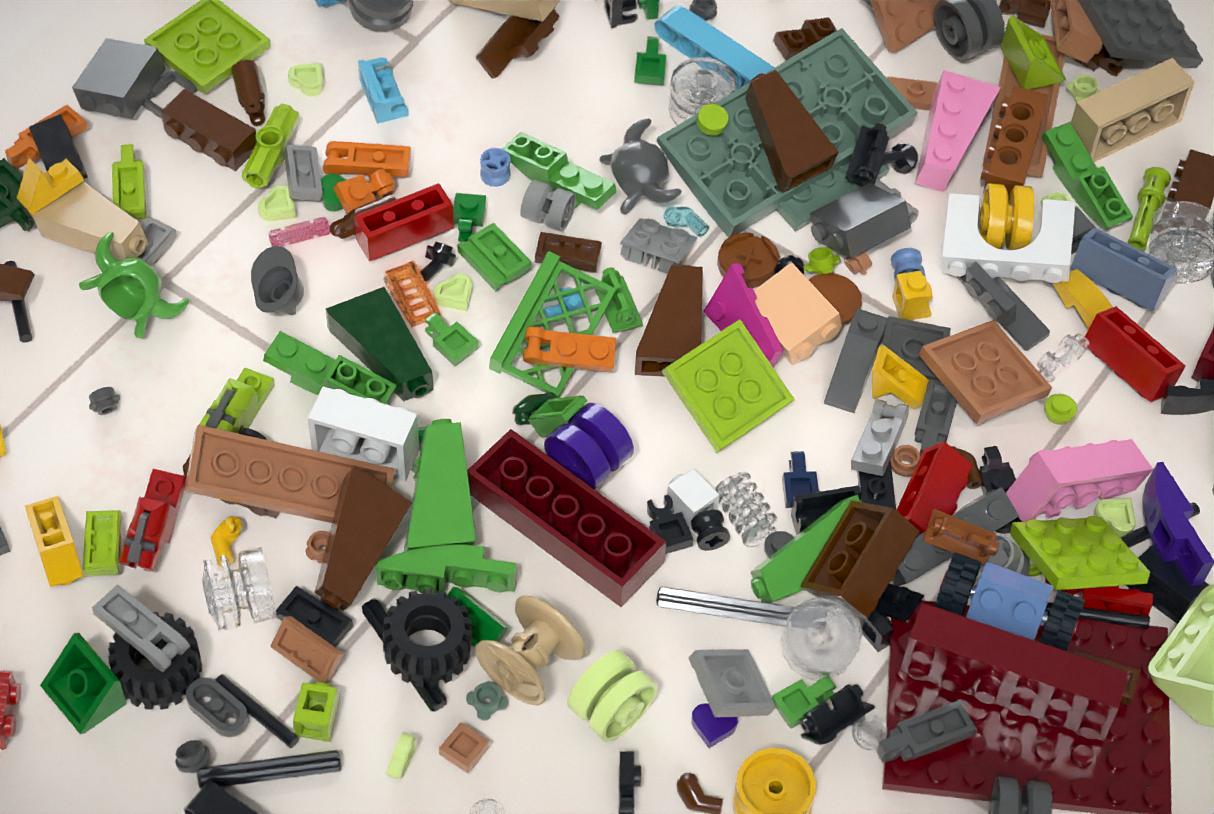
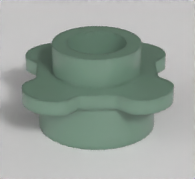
[466,681,508,720]

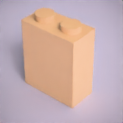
[754,262,842,366]

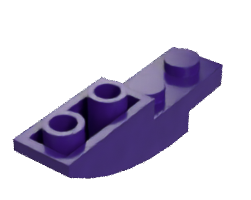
[1143,462,1214,586]

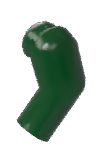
[512,393,554,425]

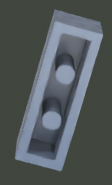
[1070,227,1178,311]

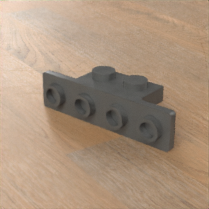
[956,262,1050,351]

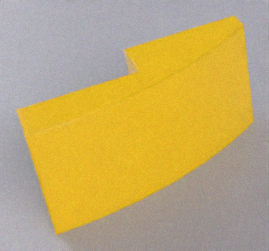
[1052,269,1113,329]

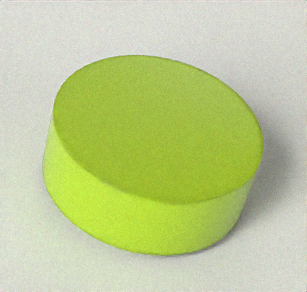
[696,104,728,136]

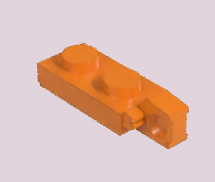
[5,105,88,169]

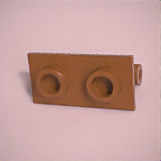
[923,509,999,566]

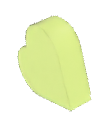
[288,63,323,97]
[258,185,296,221]
[433,274,472,311]
[1093,498,1136,537]
[386,732,416,779]

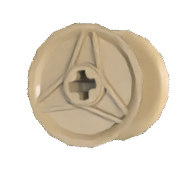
[475,595,585,706]

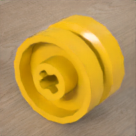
[980,183,1034,250]
[732,747,816,814]

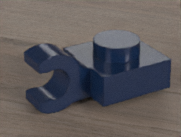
[782,451,819,508]

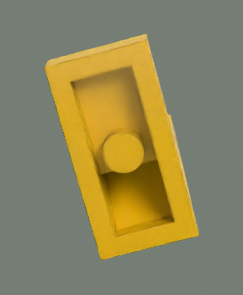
[17,159,84,215]
[872,345,929,409]

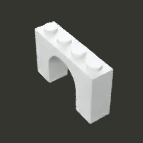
[942,193,1075,283]

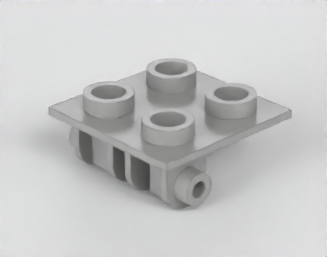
[620,218,698,274]

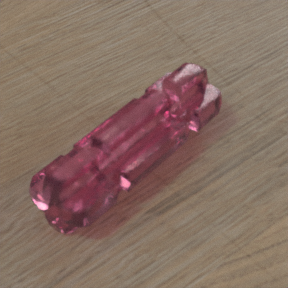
[268,217,330,247]

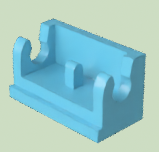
[358,57,409,124]

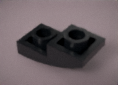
[1161,378,1214,415]

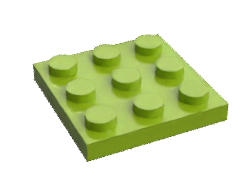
[144,0,271,94]
[661,319,795,453]
[1010,516,1150,590]

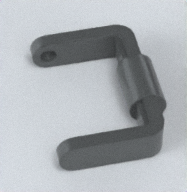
[142,71,197,119]

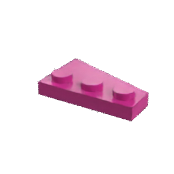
[703,263,784,368]

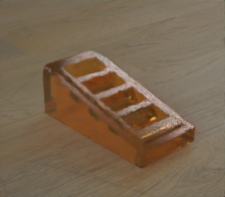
[383,261,441,327]

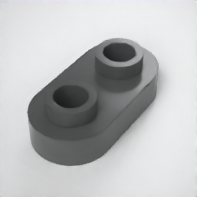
[186,678,248,737]

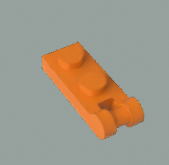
[322,141,411,177]
[523,327,616,372]

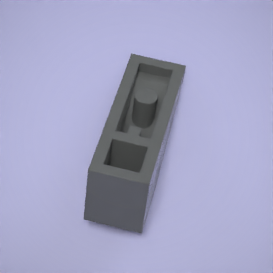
[824,308,888,414]

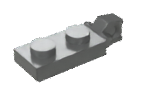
[914,378,957,456]
[876,700,977,763]

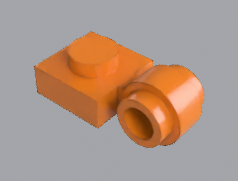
[333,168,396,214]

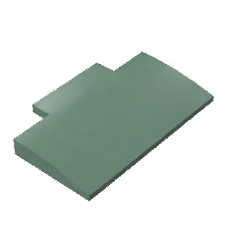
[656,28,918,238]

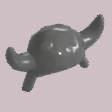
[599,119,682,215]

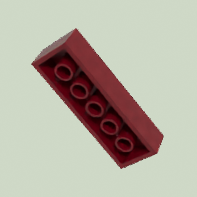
[467,429,666,607]
[900,603,1129,741]

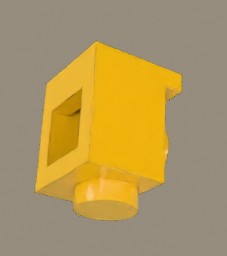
[892,271,932,320]

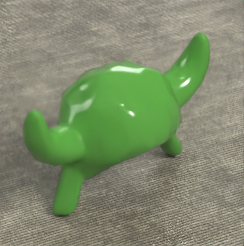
[79,232,189,338]

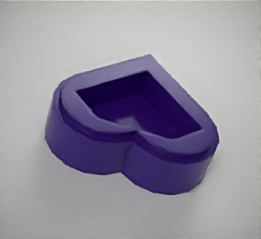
[691,704,738,748]

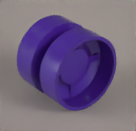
[544,403,634,489]

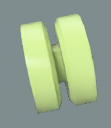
[567,650,658,742]

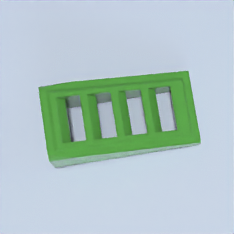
[528,395,587,438]

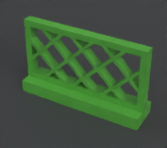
[489,251,616,398]

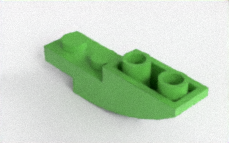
[1041,122,1133,229]
[502,132,617,210]
[263,331,397,404]
[375,545,517,594]

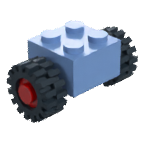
[935,552,1085,651]

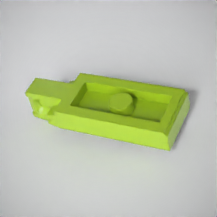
[112,144,146,219]

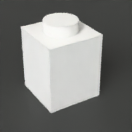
[667,468,720,530]

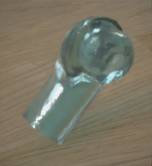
[663,207,709,237]

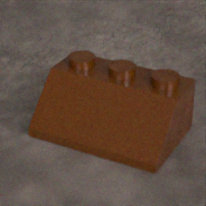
[800,500,919,619]

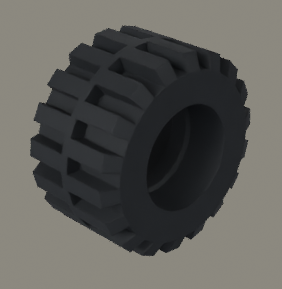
[383,589,472,687]
[108,612,202,710]

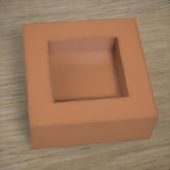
[439,722,489,773]

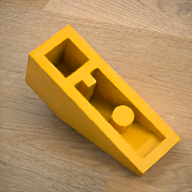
[25,496,84,587]

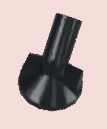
[881,143,918,174]
[419,241,457,281]

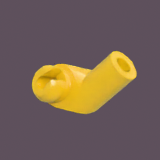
[211,516,243,566]

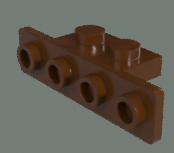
[476,6,560,79]

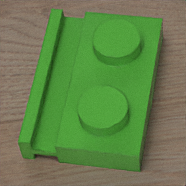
[457,222,532,292]

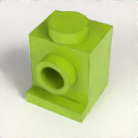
[293,682,339,742]

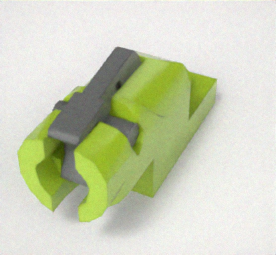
[199,367,275,433]

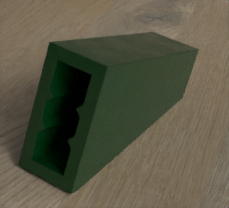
[325,286,433,401]

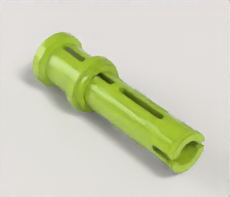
[1127,167,1171,251]

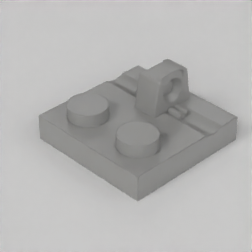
[688,649,776,717]

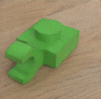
[425,312,479,366]
[772,676,836,729]

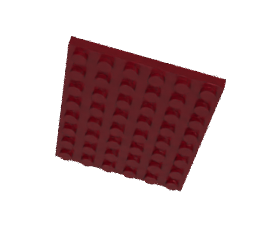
[882,600,1172,814]

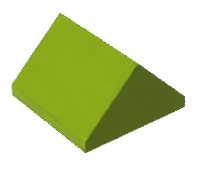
[1001,16,1066,89]

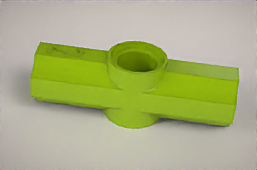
[242,103,300,189]

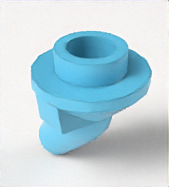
[542,287,584,319]

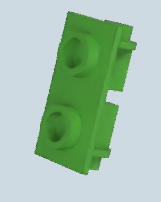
[595,267,643,333]

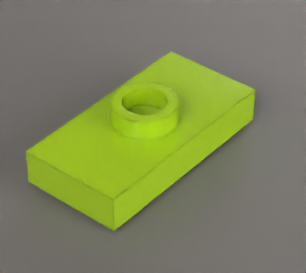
[82,510,122,576]

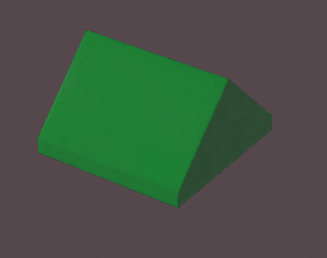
[40,633,127,734]

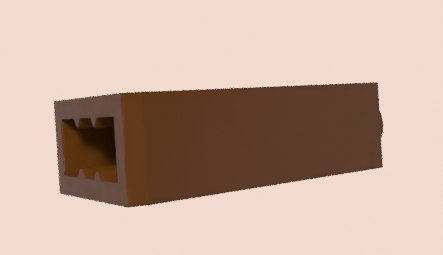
[745,69,838,194]
[635,265,703,377]
[314,466,413,611]

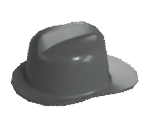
[251,246,304,315]

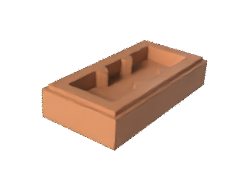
[887,76,938,111]
[270,616,344,684]

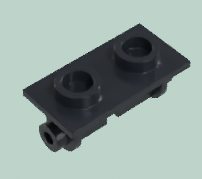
[845,123,890,186]
[875,583,924,623]
[800,684,875,745]

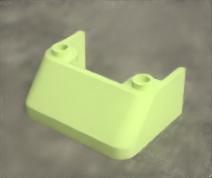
[1148,584,1214,728]

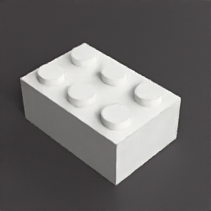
[308,387,419,482]

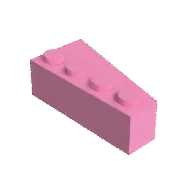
[915,70,1001,192]
[1006,439,1153,522]

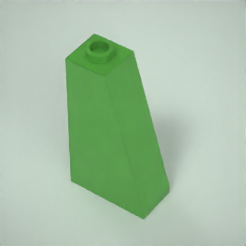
[404,419,476,552]
[751,495,860,603]

